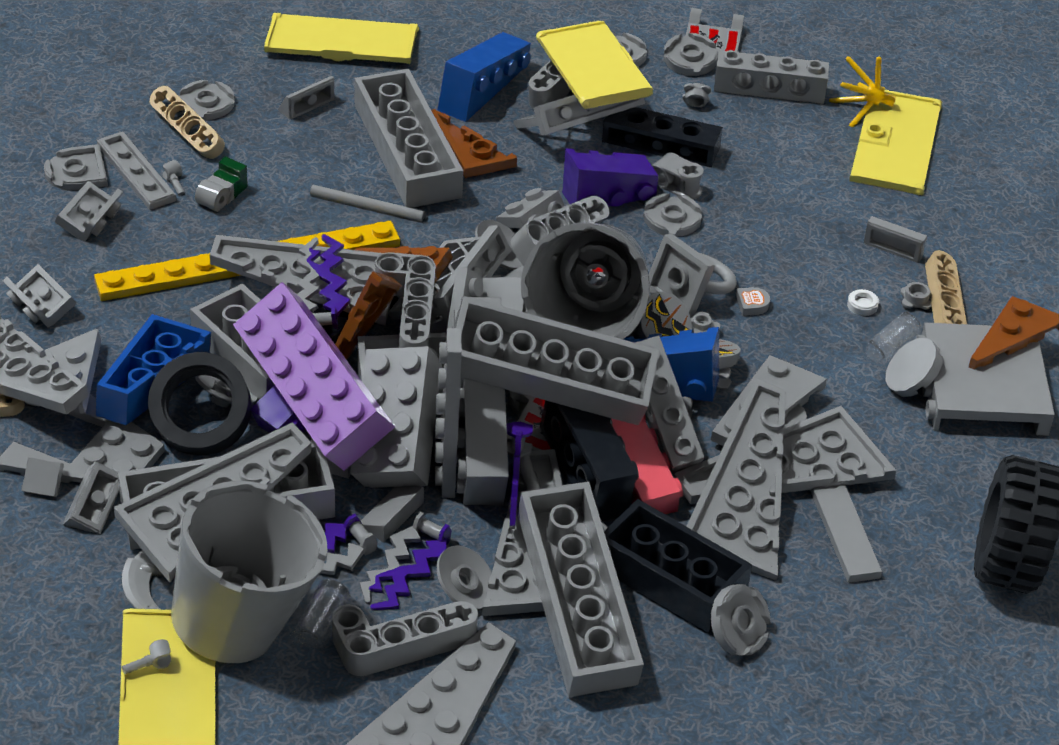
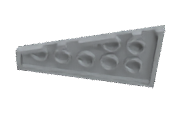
[434,328,462,498]
[686,378,786,580]
[114,422,311,582]

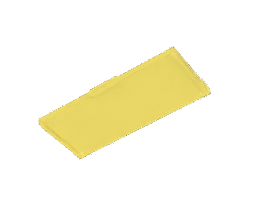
[264,13,419,64]
[536,21,653,109]
[849,90,942,195]
[118,608,215,745]

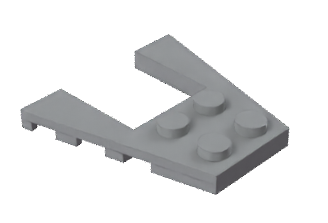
[0,394,165,483]

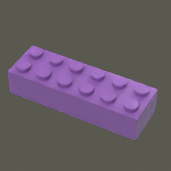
[233,282,395,471]

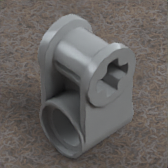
[652,153,704,199]

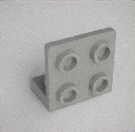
[447,267,526,328]

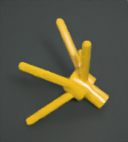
[829,56,896,127]

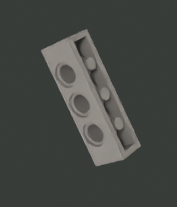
[714,50,829,104]
[635,335,704,475]

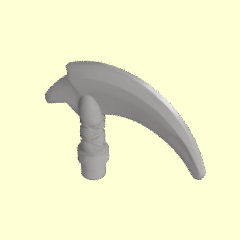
[122,550,162,609]

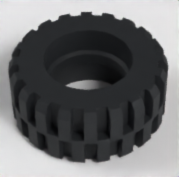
[974,455,1059,594]

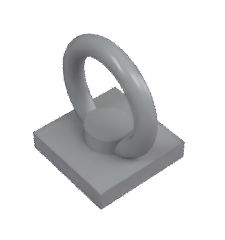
[649,234,737,318]

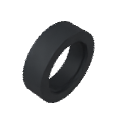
[148,352,252,455]

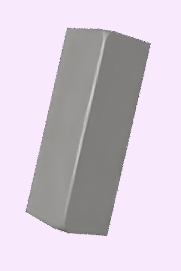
[278,76,334,119]
[63,461,119,534]
[361,486,424,542]

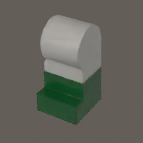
[195,156,248,212]

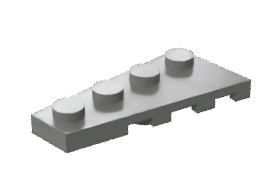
[711,355,827,446]

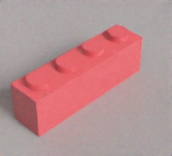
[611,414,683,514]

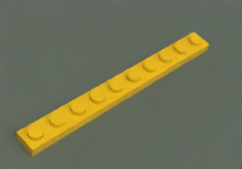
[94,221,400,301]

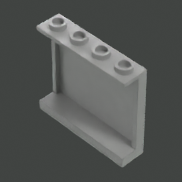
[916,323,1055,436]

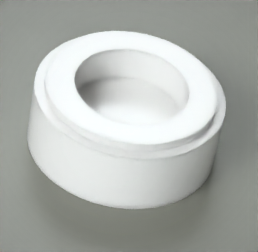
[847,289,879,316]

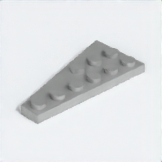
[210,235,392,326]
[0,315,90,415]
[674,406,897,504]
[482,449,563,616]
[346,622,516,745]

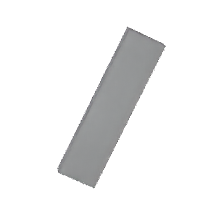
[97,132,177,210]
[810,482,882,583]

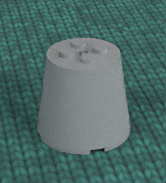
[521,222,650,339]
[171,481,327,663]

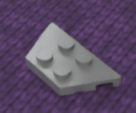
[25,329,102,414]

